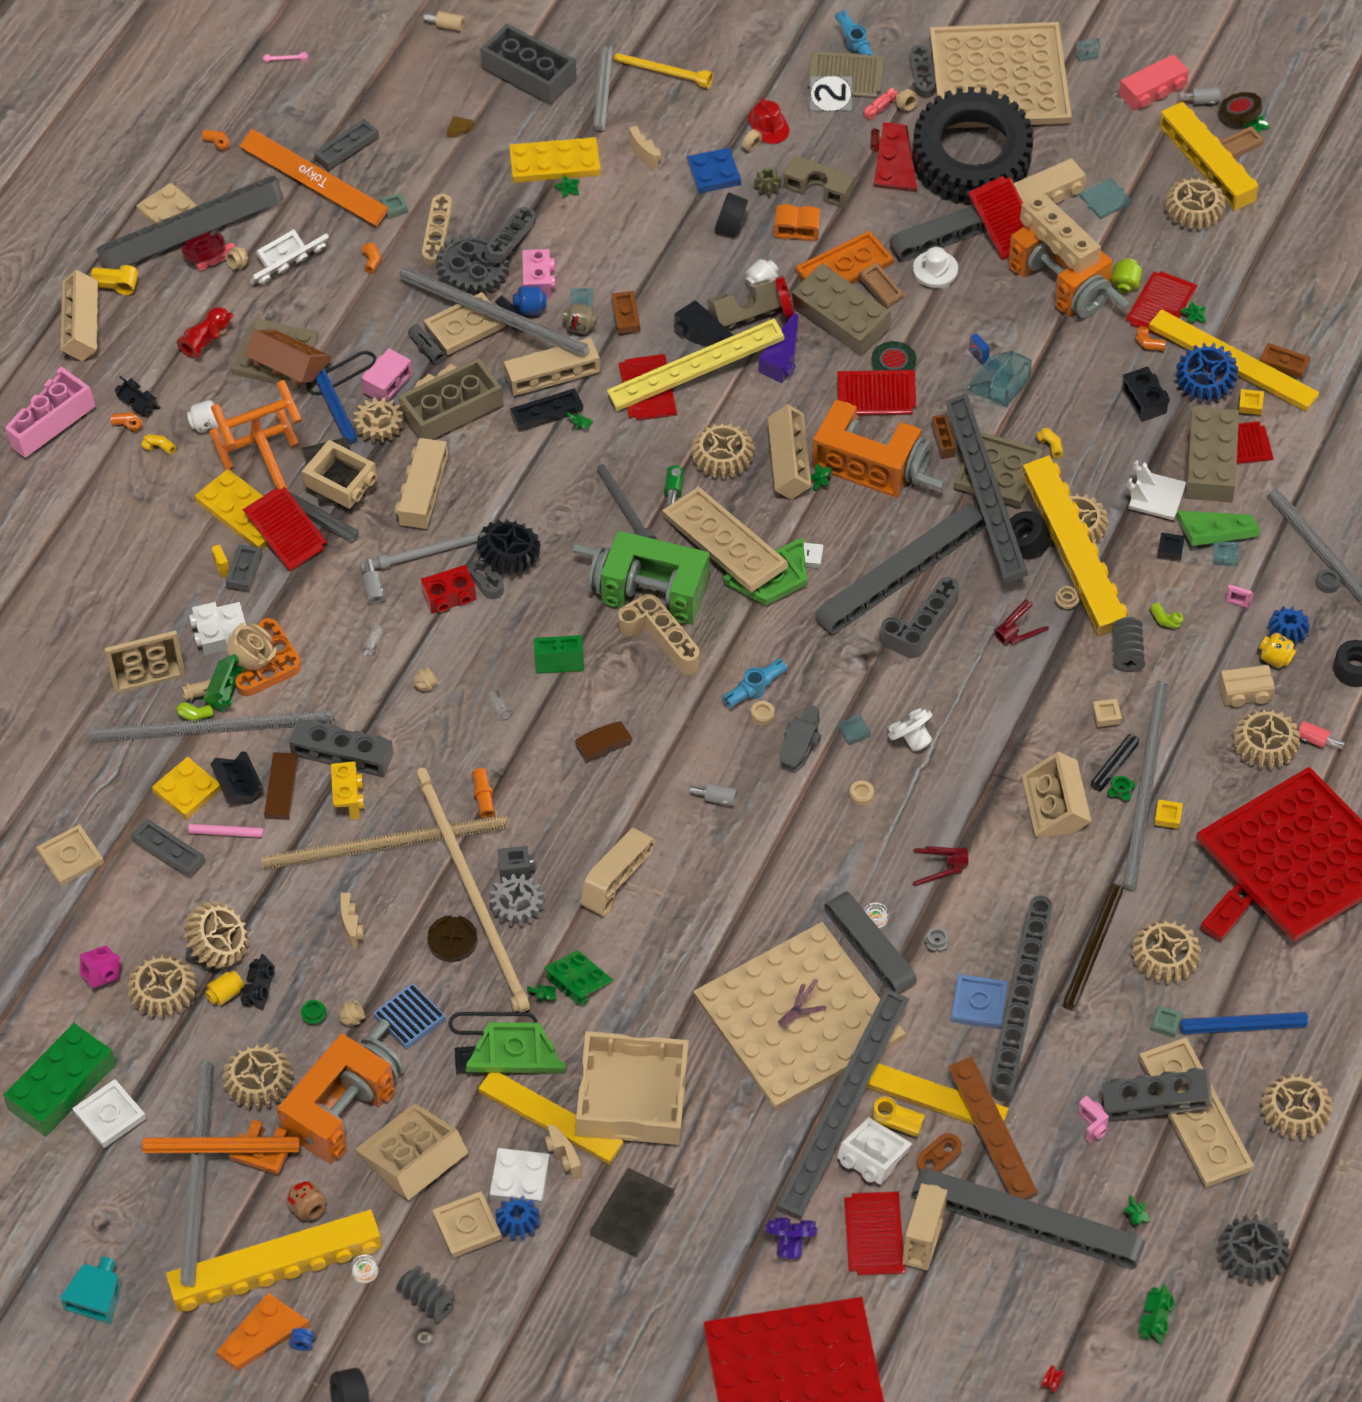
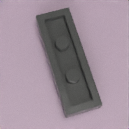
[314,119,379,170]
[131,818,205,877]

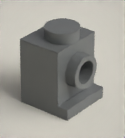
[498,846,535,883]

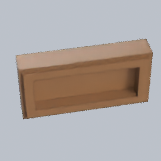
[1220,126,1264,159]
[858,262,905,309]

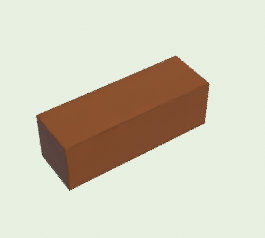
[931,414,956,459]

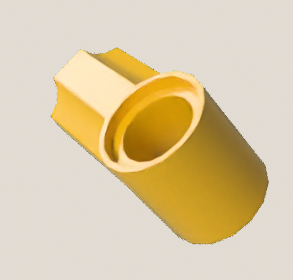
[91,265,138,295]
[872,1097,925,1137]

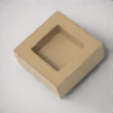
[1092,699,1122,727]

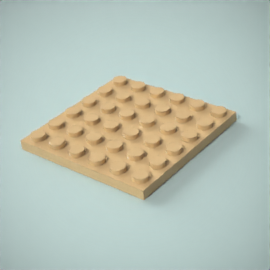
[930,22,1072,129]
[693,922,906,1111]

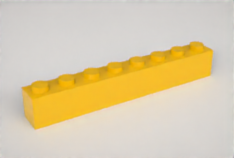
[1022,455,1128,636]
[166,1209,382,1312]

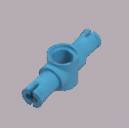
[834,9,874,55]
[722,658,788,709]

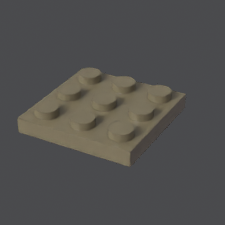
[231,318,319,389]
[954,432,1043,508]

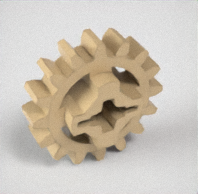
[353,397,404,443]

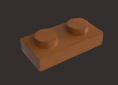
[611,291,640,334]
[1259,343,1311,379]

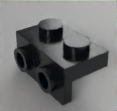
[210,751,263,804]

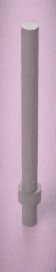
[360,532,481,573]

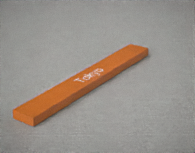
[240,129,389,227]

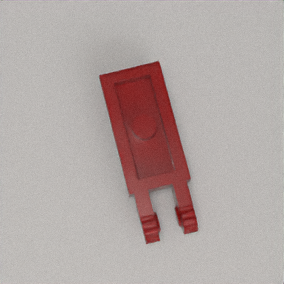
[1200,883,1255,942]

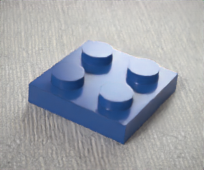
[687,147,741,194]

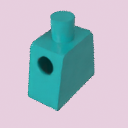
[60,1256,121,1324]

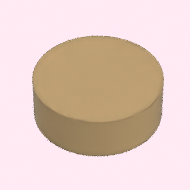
[741,129,762,152]
[750,701,775,726]
[849,781,874,806]

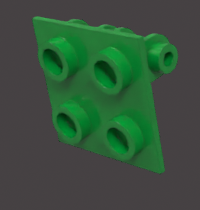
[544,950,614,1006]

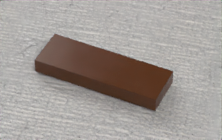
[264,752,298,820]

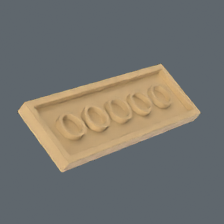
[662,486,788,592]
[1139,1037,1254,1188]

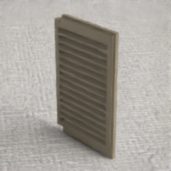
[807,51,884,98]

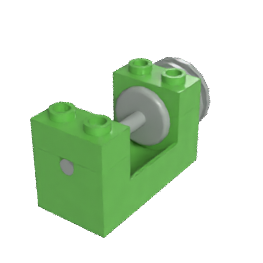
[573,531,710,625]

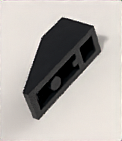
[674,300,734,347]

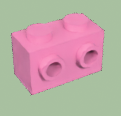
[522,249,555,298]
[361,349,413,402]

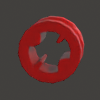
[1041,1365,1065,1393]

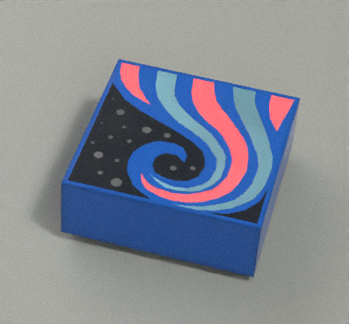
[969,333,990,366]

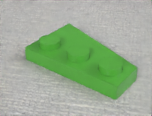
[1176,510,1260,546]

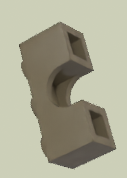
[783,155,855,209]
[706,278,782,329]

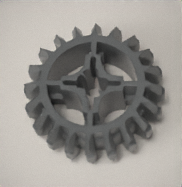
[1217,1214,1291,1286]

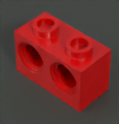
[421,564,477,614]

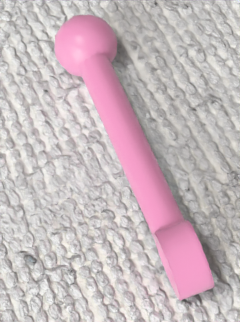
[263,52,308,63]

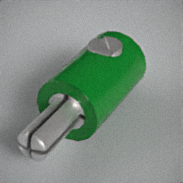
[664,465,684,506]

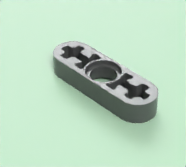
[910,45,936,98]

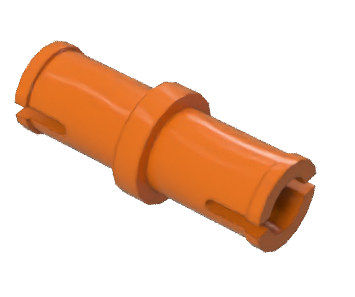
[472,768,495,818]

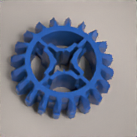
[1176,342,1238,403]

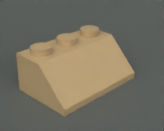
[1022,751,1092,838]

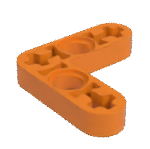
[235,618,301,696]

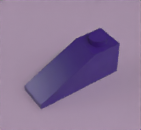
[759,313,798,383]

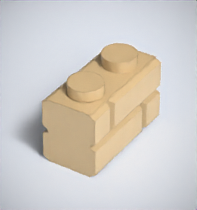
[1219,665,1275,707]

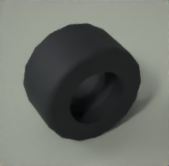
[714,193,748,237]
[1010,511,1050,558]
[1333,640,1362,687]
[330,1368,369,1402]

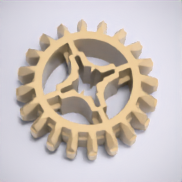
[1165,177,1225,231]
[691,422,754,480]
[1044,492,1108,544]
[1233,708,1300,771]
[183,900,250,969]
[1131,918,1201,985]
[127,953,197,1020]
[222,1042,293,1111]
[1261,1072,1332,1141]

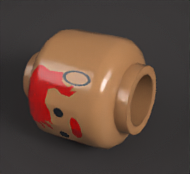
[286,1181,326,1221]

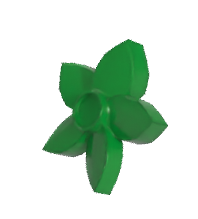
[1243,114,1270,134]
[554,175,580,199]
[1180,301,1206,324]
[566,412,594,430]
[810,463,832,491]
[527,982,556,1002]
[1123,1195,1150,1226]

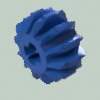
[1268,606,1310,646]
[495,1195,540,1241]

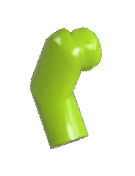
[1150,603,1184,629]
[176,702,213,722]

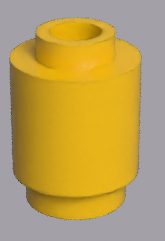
[205,970,244,1006]

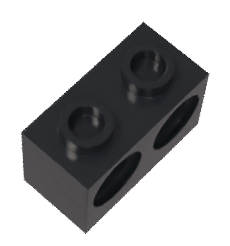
[1121,366,1170,422]

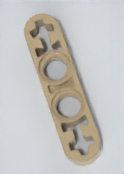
[422,194,452,267]

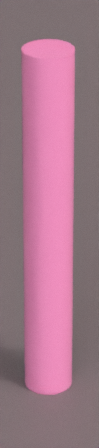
[188,824,264,838]

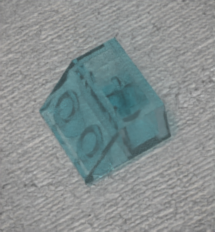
[967,351,1032,408]

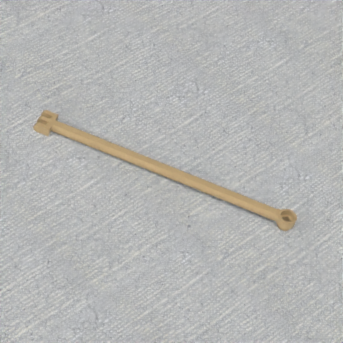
[417,768,530,1013]

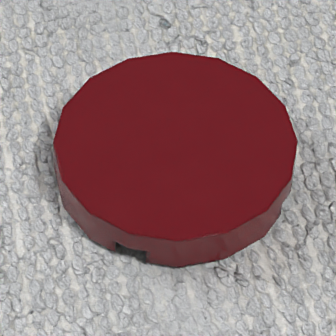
[181,233,226,263]

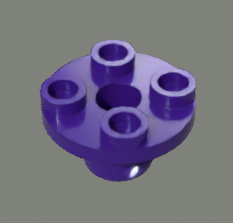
[764,1217,818,1260]

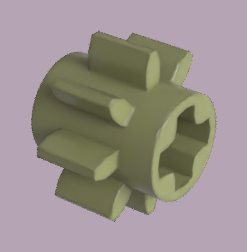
[754,168,782,195]

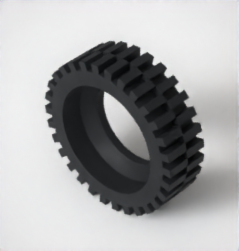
[912,87,1034,206]

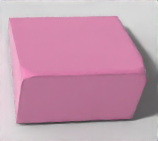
[1226,585,1253,608]

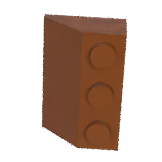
[245,329,332,385]

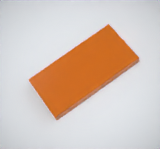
[795,230,894,284]

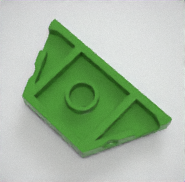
[723,537,807,606]
[466,1022,566,1073]

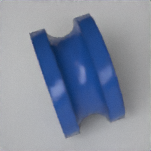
[289,1328,315,1351]

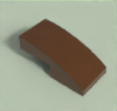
[575,721,633,760]

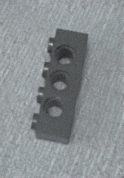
[289,719,393,778]
[1102,1068,1213,1122]

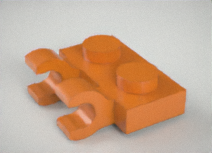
[229,1119,289,1176]

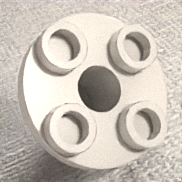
[913,247,958,289]
[888,708,932,751]

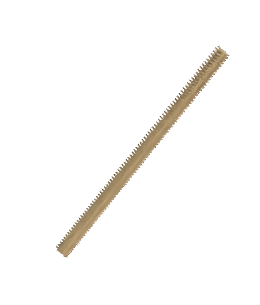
[261,814,508,870]

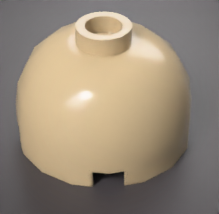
[226,623,276,671]

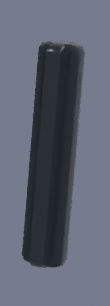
[1091,734,1139,791]

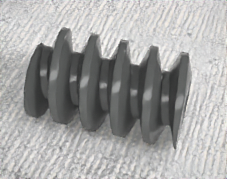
[1112,617,1145,672]
[396,1266,454,1322]

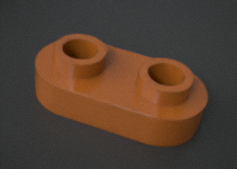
[917,1133,962,1172]

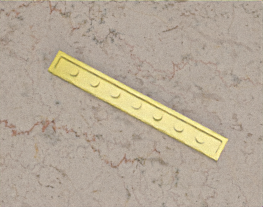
[607,318,784,411]

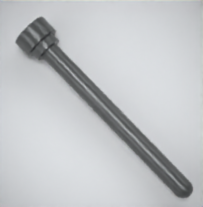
[597,464,657,540]

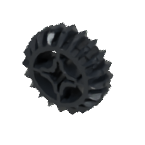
[476,519,541,576]

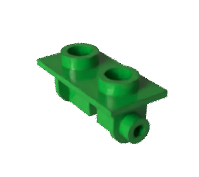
[1138,1284,1174,1345]

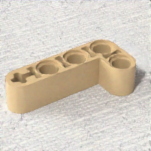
[618,595,700,674]
[581,828,656,917]

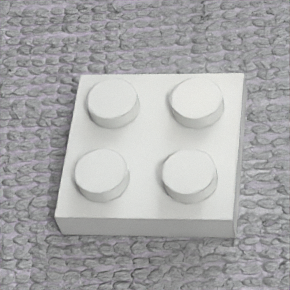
[72,1079,146,1148]
[490,1148,550,1205]

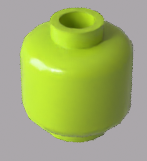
[1111,258,1142,294]

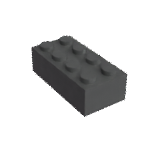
[480,23,577,104]

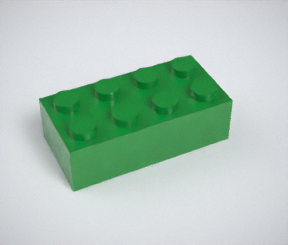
[3,1023,116,1137]

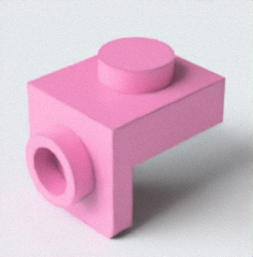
[1078,1096,1109,1143]

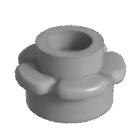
[925,927,950,951]

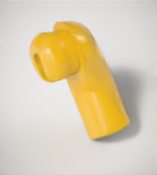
[1036,428,1063,458]
[141,434,177,455]

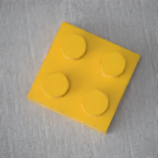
[152,757,222,820]

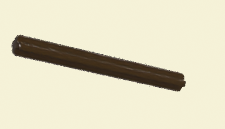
[1063,883,1123,1011]

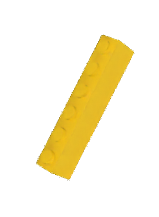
[1159,102,1259,211]

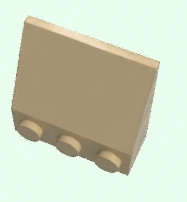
[104,630,186,694]
[355,1103,468,1200]

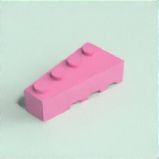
[5,366,96,458]

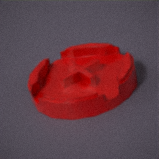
[775,275,794,321]

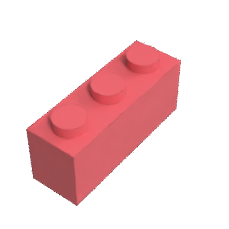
[1119,54,1189,111]

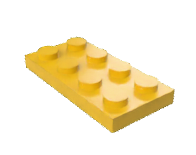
[509,137,601,183]
[194,469,268,550]

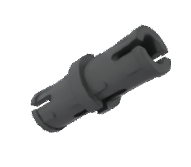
[408,324,445,364]

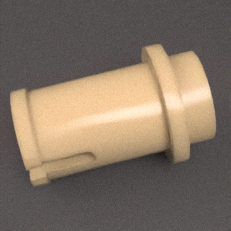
[181,679,211,702]

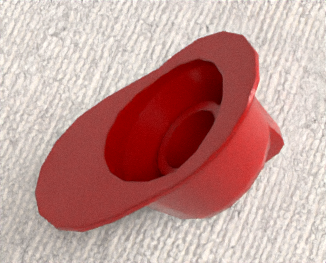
[748,97,790,144]

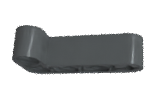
[881,577,959,658]

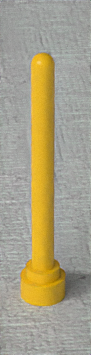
[613,53,713,89]

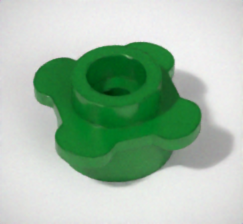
[1107,776,1135,801]

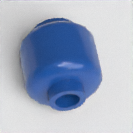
[512,286,546,316]

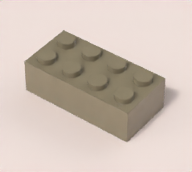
[792,263,891,356]
[399,357,503,440]
[1185,406,1239,502]

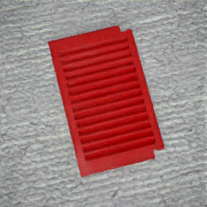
[968,176,1025,260]
[1125,271,1198,339]
[619,354,677,421]
[837,370,917,415]
[1187,421,1274,464]
[242,487,327,572]
[844,1191,905,1276]

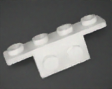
[250,230,329,286]

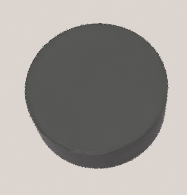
[1316,569,1341,593]

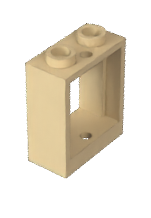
[302,440,377,509]
[902,1183,947,1271]

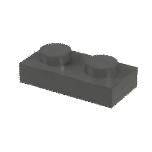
[225,544,262,591]

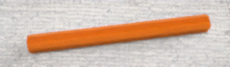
[142,1137,300,1153]

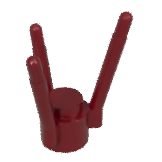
[994,599,1049,646]
[913,846,969,886]

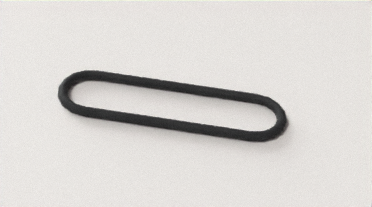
[306,351,376,395]
[448,1012,538,1035]

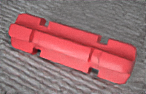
[863,88,898,120]
[195,243,235,271]

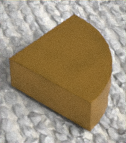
[446,116,474,137]

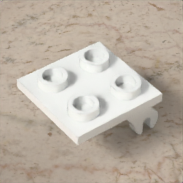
[1126,461,1187,520]

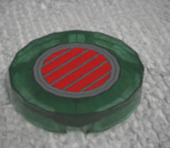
[871,341,917,371]

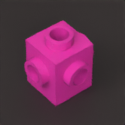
[79,945,121,988]

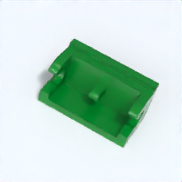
[534,635,584,674]
[203,654,246,712]

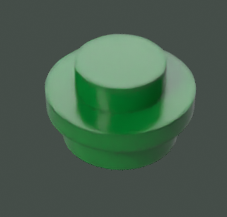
[301,1000,327,1025]

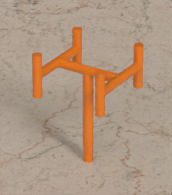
[209,380,302,493]

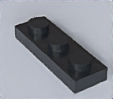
[510,388,583,431]

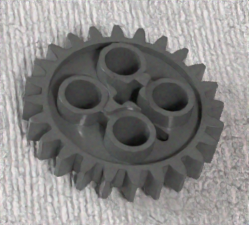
[436,233,509,296]

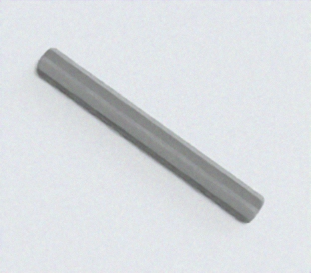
[593,47,613,131]

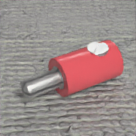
[1298,721,1344,750]

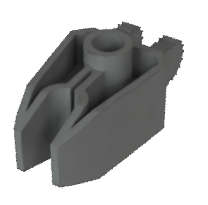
[781,705,822,773]

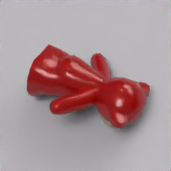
[177,307,234,359]

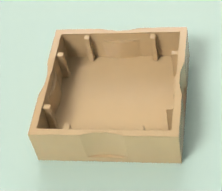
[575,1031,689,1145]

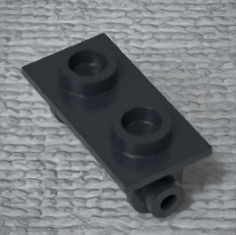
[115,376,161,416]
[240,954,275,1011]

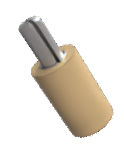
[423,11,465,32]

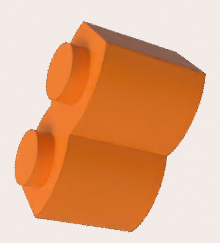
[774,204,821,241]

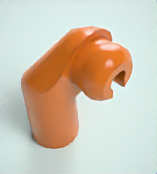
[202,130,230,150]
[361,242,382,273]
[1135,327,1165,351]
[111,412,142,431]

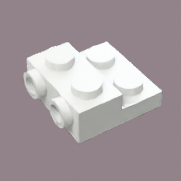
[189,602,246,656]
[837,1117,912,1185]

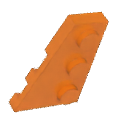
[216,1293,310,1371]

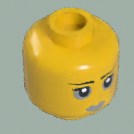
[1258,633,1296,668]

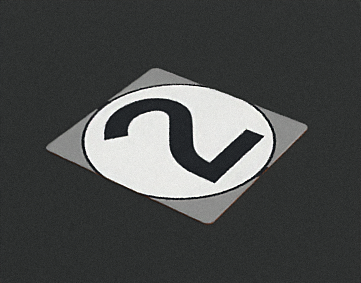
[810,76,852,111]

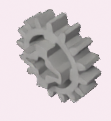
[489,874,544,926]

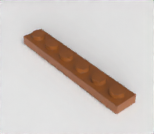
[948,1056,1038,1200]

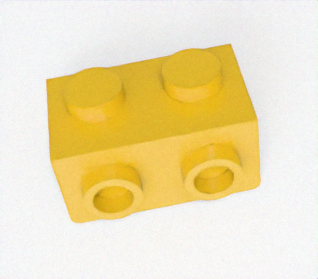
[331,762,364,820]

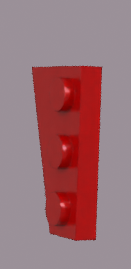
[874,122,918,192]

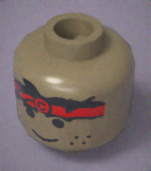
[562,303,596,334]

